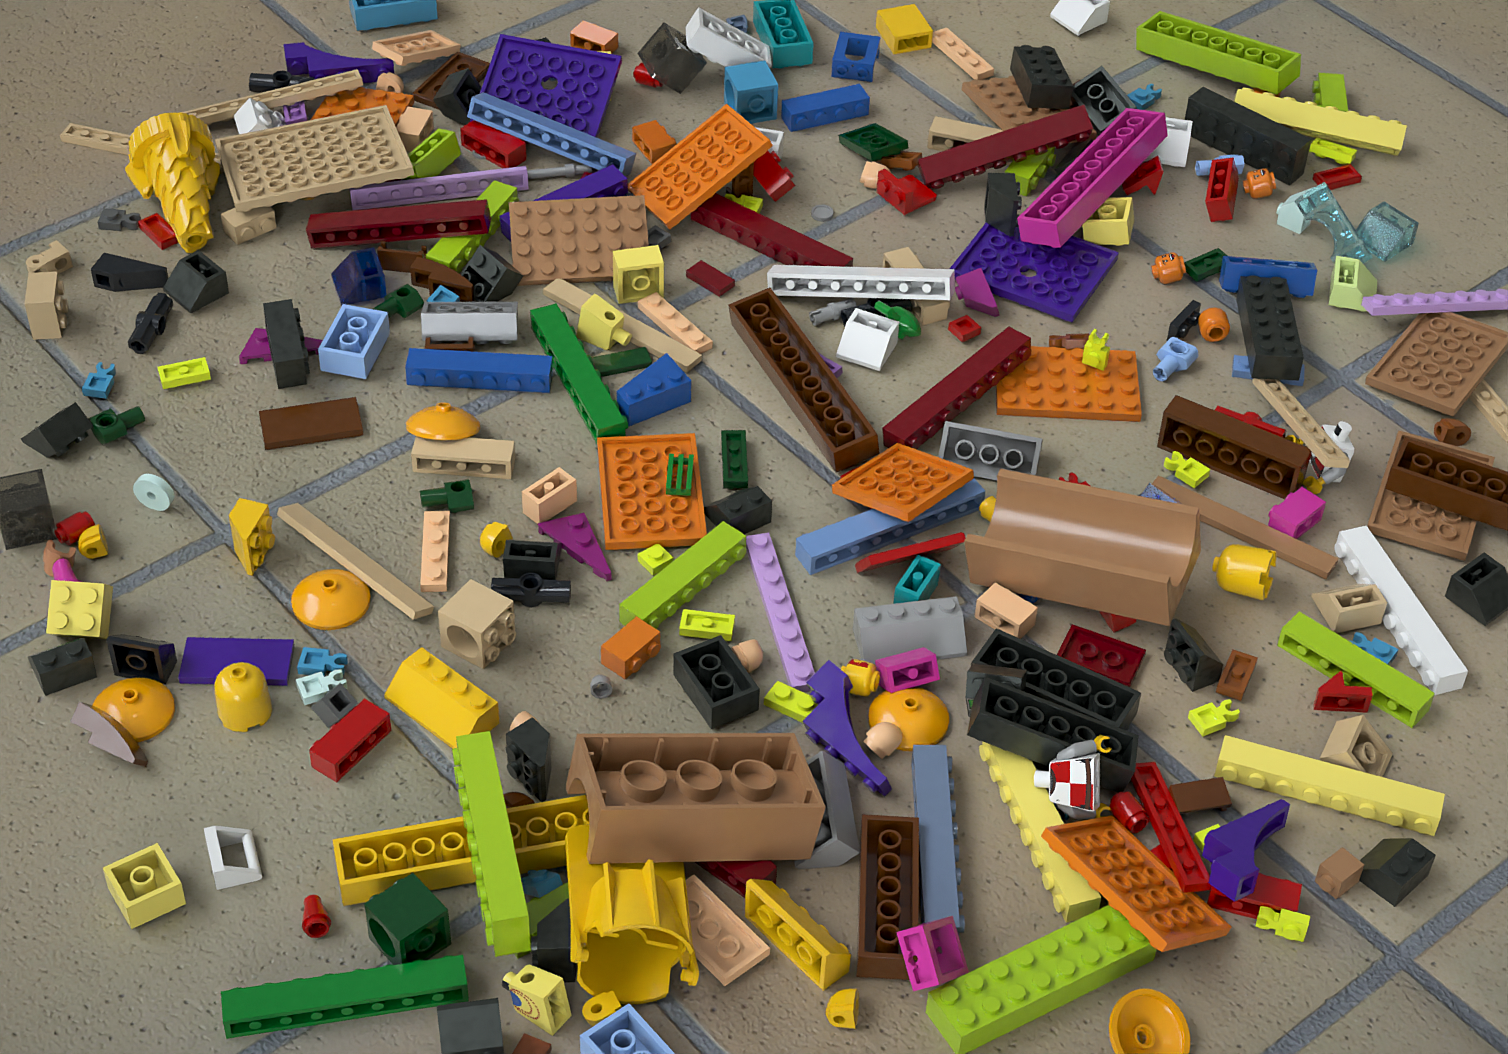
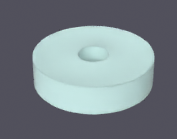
[133,474,174,511]

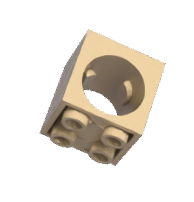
[438,579,516,669]

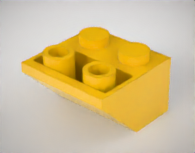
[229,498,275,576]

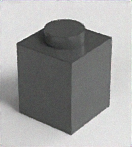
[310,682,358,728]

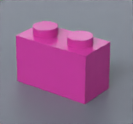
[1268,487,1326,539]
[875,647,940,693]

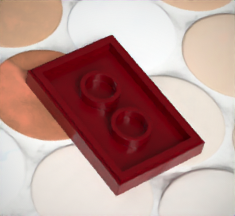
[1057,624,1146,687]

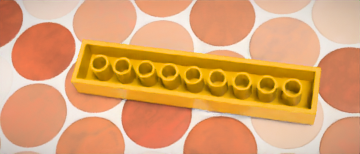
[332,795,589,906]

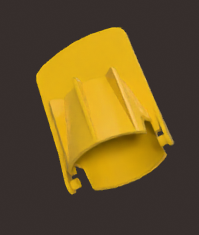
[565,825,699,1005]

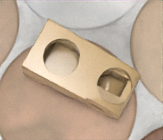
[26,240,73,274]

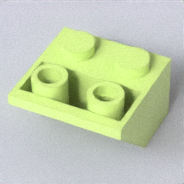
[1328,256,1377,312]

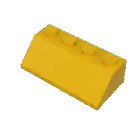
[384,647,500,749]
[745,879,851,991]

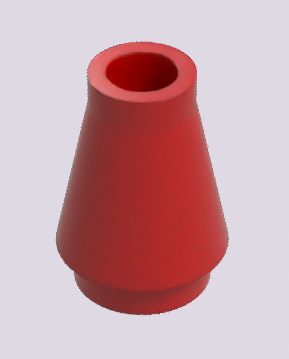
[302,895,331,938]

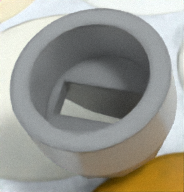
[590,675,612,699]

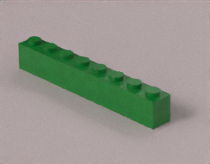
[530,303,628,444]
[221,955,469,1039]

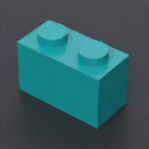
[893,555,941,604]

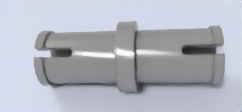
[809,297,857,326]

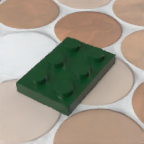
[838,123,909,161]

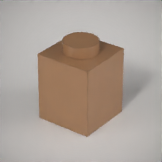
[1315,847,1364,899]

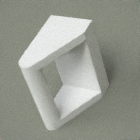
[204,826,262,890]

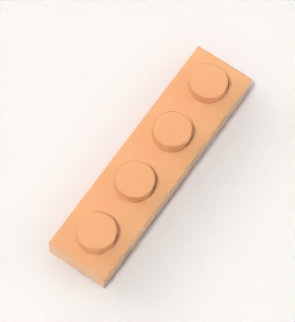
[932,27,994,80]
[638,292,713,354]
[420,511,450,592]

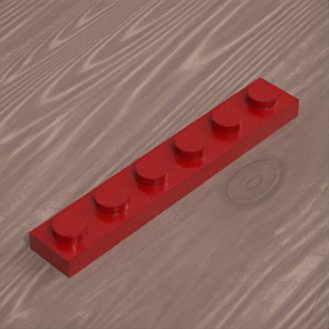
[1131,762,1211,893]

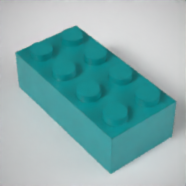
[753,0,814,69]

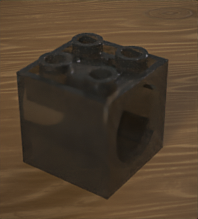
[637,22,707,94]
[0,469,57,550]

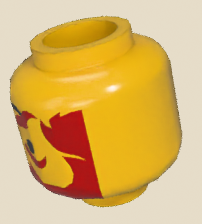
[841,659,880,697]

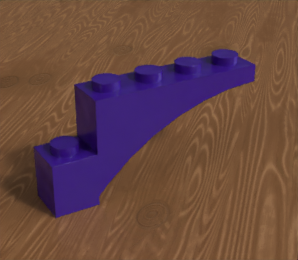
[284,42,395,83]
[802,660,892,797]
[1202,799,1290,902]

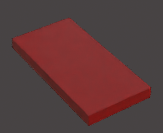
[855,532,966,573]

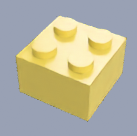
[1082,197,1134,246]
[613,245,664,304]
[46,580,113,639]
[103,843,186,929]

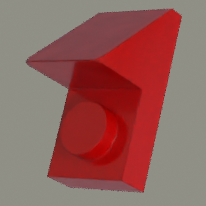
[1122,156,1164,196]
[1313,671,1373,713]

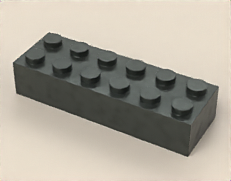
[1185,87,1312,186]
[1236,275,1304,381]
[971,628,1141,730]
[967,677,1139,793]

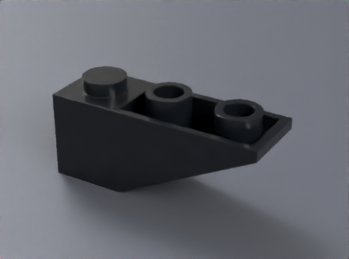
[91,252,168,292]

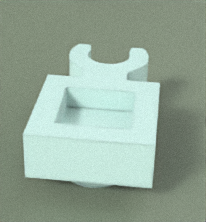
[296,669,348,705]

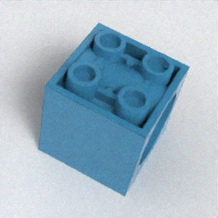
[724,60,778,124]

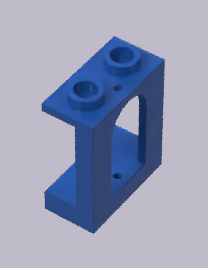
[831,32,881,82]

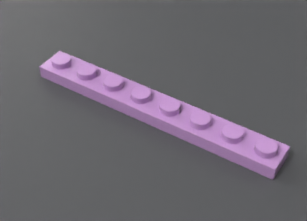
[350,166,529,210]
[1361,289,1508,316]
[746,533,815,692]

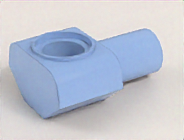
[1195,155,1244,176]
[1153,337,1198,381]

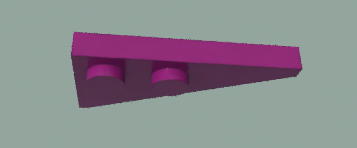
[239,328,323,364]
[538,512,612,581]

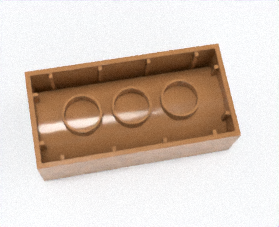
[964,469,1201,626]
[566,733,826,864]

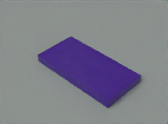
[178,637,295,686]

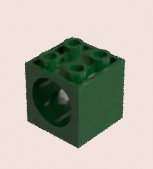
[364,873,452,965]

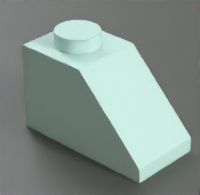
[1276,187,1318,234]

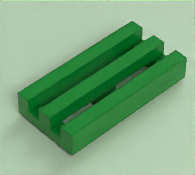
[666,453,694,496]

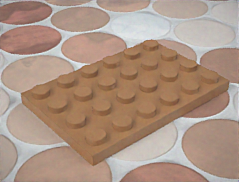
[962,76,1097,143]
[509,195,649,286]
[1365,312,1508,417]
[1367,430,1495,561]

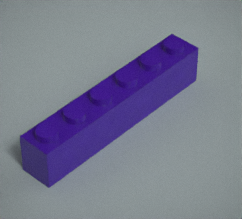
[500,164,628,242]

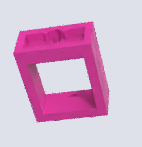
[896,915,969,991]

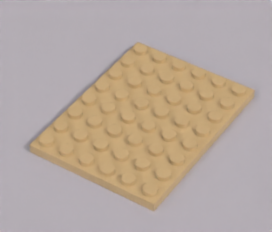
[215,105,414,212]

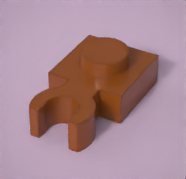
[1049,333,1089,349]

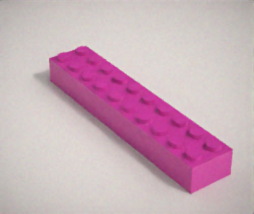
[1017,108,1168,248]

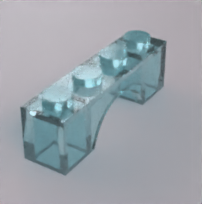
[1294,182,1373,264]

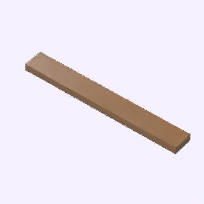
[1146,475,1339,579]

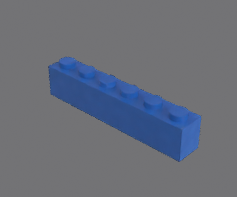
[405,348,553,393]

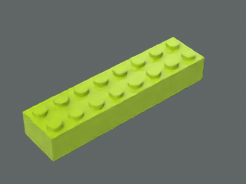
[1136,11,1301,94]
[452,731,531,957]
[926,905,1157,1054]

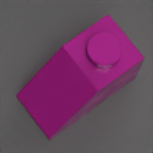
[955,268,1000,317]

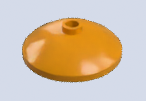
[406,402,480,440]
[291,569,371,630]
[93,677,175,743]
[868,687,949,751]
[1109,989,1190,1054]

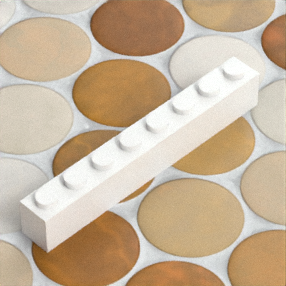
[767,265,955,300]
[1334,526,1468,695]

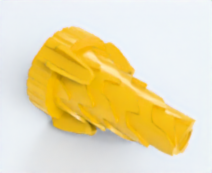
[125,112,220,253]

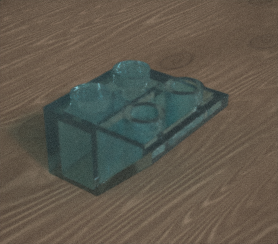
[1350,201,1419,261]

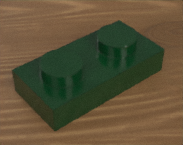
[1184,248,1228,282]

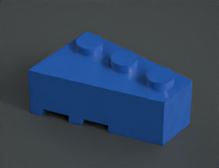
[616,353,691,427]

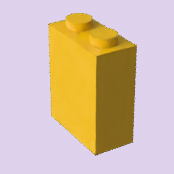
[876,4,933,55]

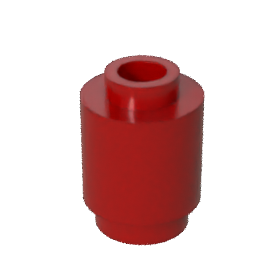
[633,63,666,88]
[54,511,95,546]
[1109,792,1149,833]

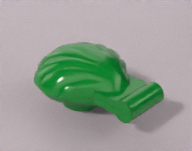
[874,301,921,340]

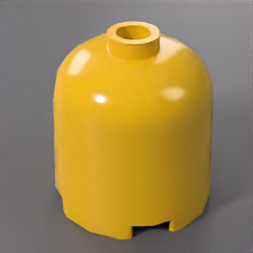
[1212,544,1277,600]
[214,662,273,732]

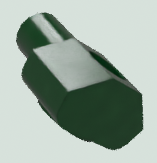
[373,284,424,318]
[88,406,145,445]
[420,479,474,513]

